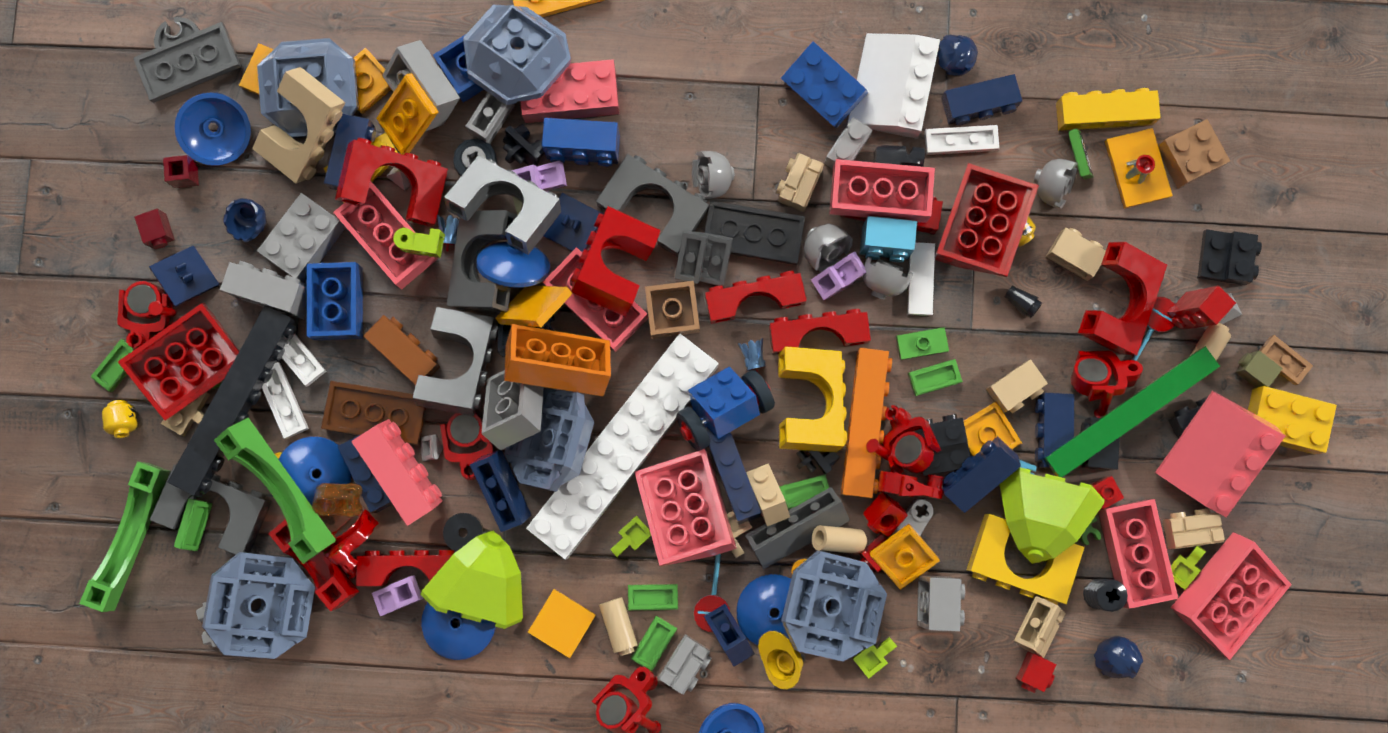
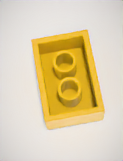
[1248,386,1337,455]

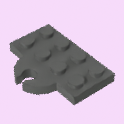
[133,17,241,103]

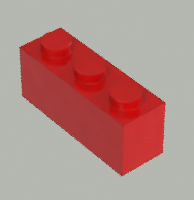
[1167,286,1236,329]

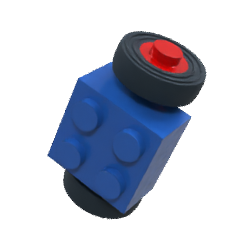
[676,366,775,451]

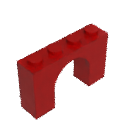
[335,138,448,227]
[570,206,661,316]
[1078,242,1167,355]

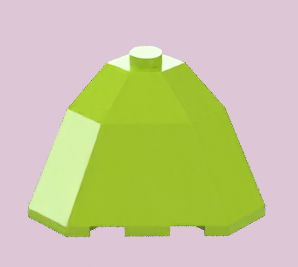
[1000,467,1104,564]
[420,531,523,629]

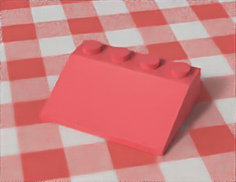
[1156,391,1285,518]
[635,449,737,567]
[1171,532,1292,660]

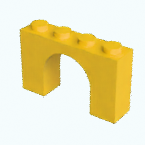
[778,347,847,452]
[966,514,1084,605]

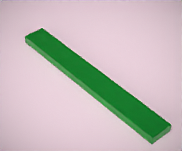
[1044,346,1220,478]

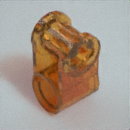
[312,483,362,517]

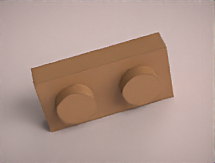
[1259,335,1313,385]

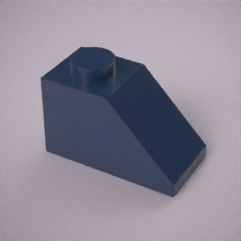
[704,604,755,667]

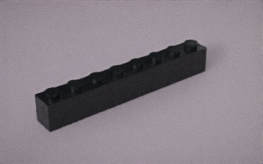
[167,305,297,497]

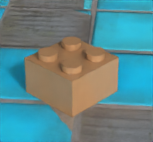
[1158,119,1230,189]
[645,281,700,339]

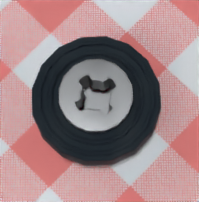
[453,138,497,176]

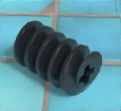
[1083,578,1128,612]

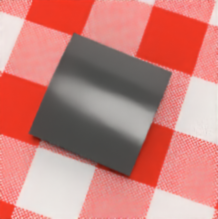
[675,231,733,286]

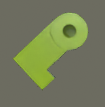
[393,228,445,258]

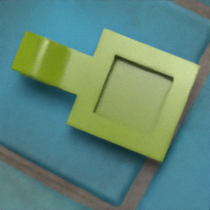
[610,515,651,557]
[1171,546,1206,590]
[853,637,897,679]

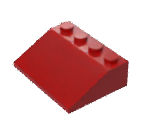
[935,163,1039,277]
[118,303,240,421]

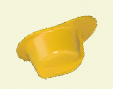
[758,631,803,690]

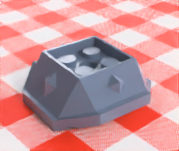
[463,5,571,105]
[257,38,359,138]
[504,388,594,492]
[781,551,887,662]
[202,552,315,659]

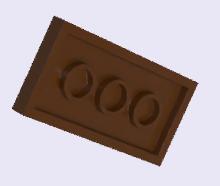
[321,381,426,445]

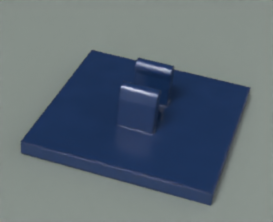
[543,193,603,252]
[149,245,219,307]

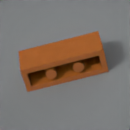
[364,315,440,385]

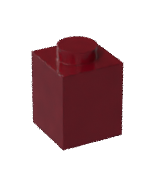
[163,155,199,188]
[134,209,175,249]

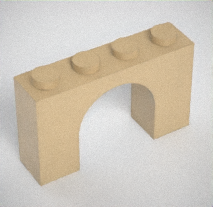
[252,67,345,184]

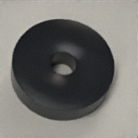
[443,513,484,552]

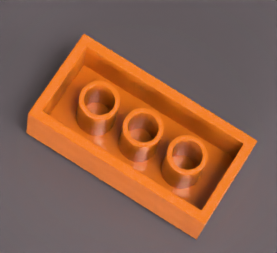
[504,324,611,396]

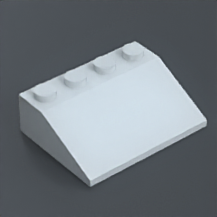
[847,33,940,139]

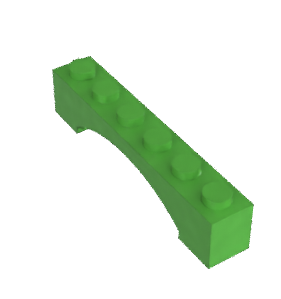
[214,418,336,564]
[79,461,171,612]

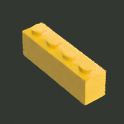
[1056,88,1161,131]

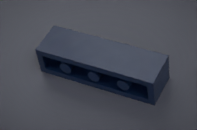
[706,427,761,525]

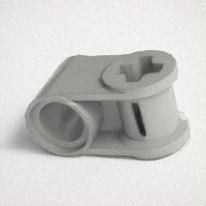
[892,499,933,536]

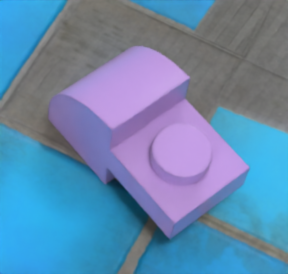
[512,161,567,192]
[811,252,866,300]
[372,575,423,616]

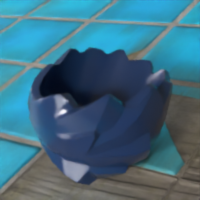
[937,35,978,76]
[223,198,267,242]
[1094,636,1143,679]

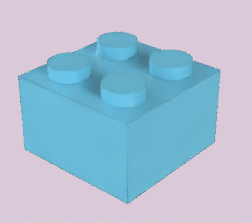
[860,216,917,262]

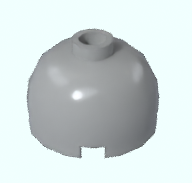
[692,151,735,199]
[1034,159,1078,209]
[804,224,853,272]
[863,256,913,299]

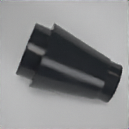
[1004,285,1042,318]

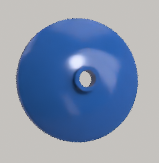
[175,92,251,165]
[476,241,550,287]
[278,437,351,511]
[736,574,791,646]
[421,602,496,660]
[699,703,765,733]

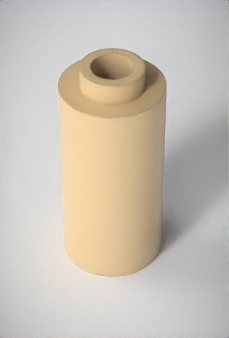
[1190,323,1231,378]
[812,525,867,554]
[599,597,638,656]

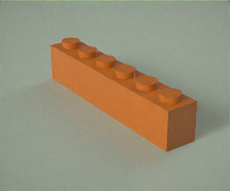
[840,348,892,499]

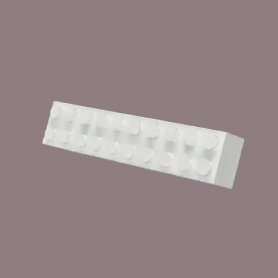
[526,334,719,559]

